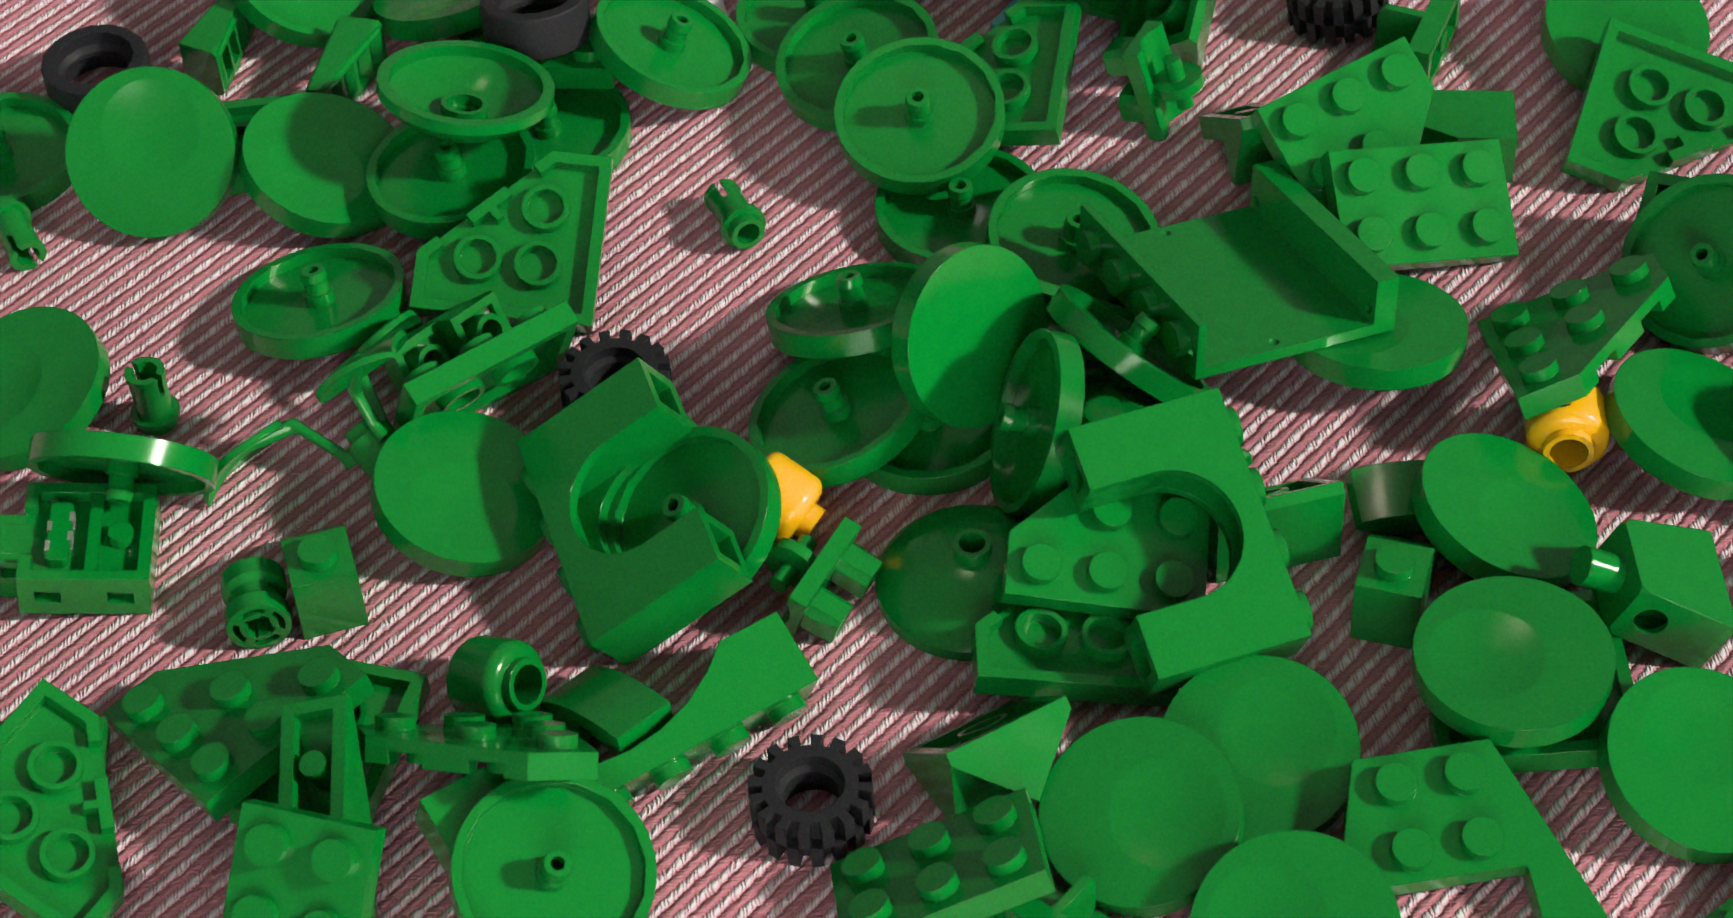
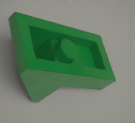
[1198,103,1274,185]

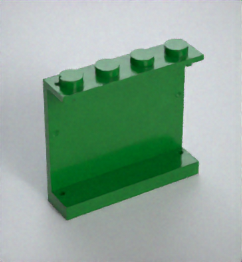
[1074,160,1400,380]

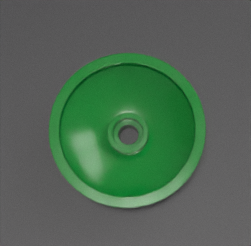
[376,40,555,143]
[875,504,1027,661]

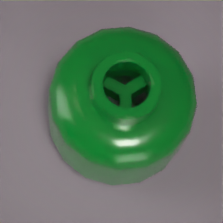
[446,635,547,723]

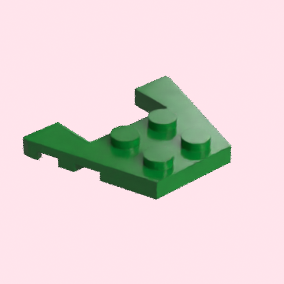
[1342,738,1608,918]

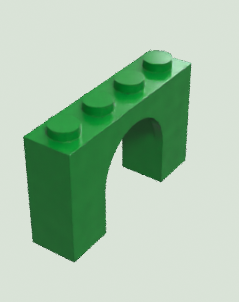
[516,357,753,666]
[1057,387,1313,698]

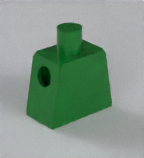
[1569,519,1733,668]

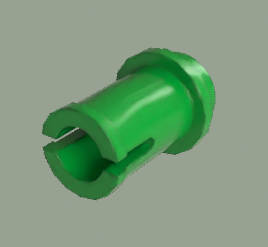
[704,179,766,249]
[0,197,47,271]
[124,356,181,436]

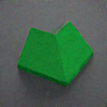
[901,696,1071,818]

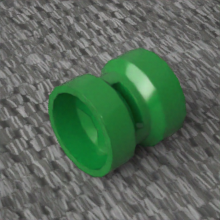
[220,557,292,649]

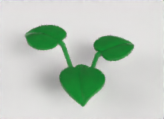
[204,310,422,507]

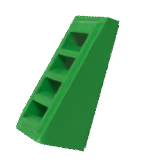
[178,0,256,95]
[305,16,388,101]

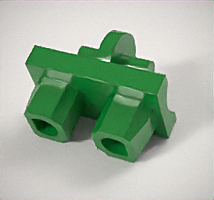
[1102,20,1205,141]
[765,516,883,643]

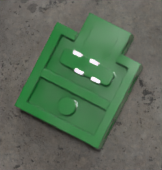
[0,482,161,614]

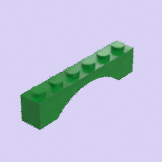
[415,611,819,878]

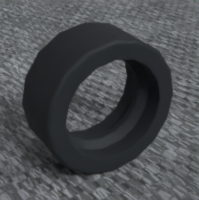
[479,0,591,60]
[40,24,152,114]

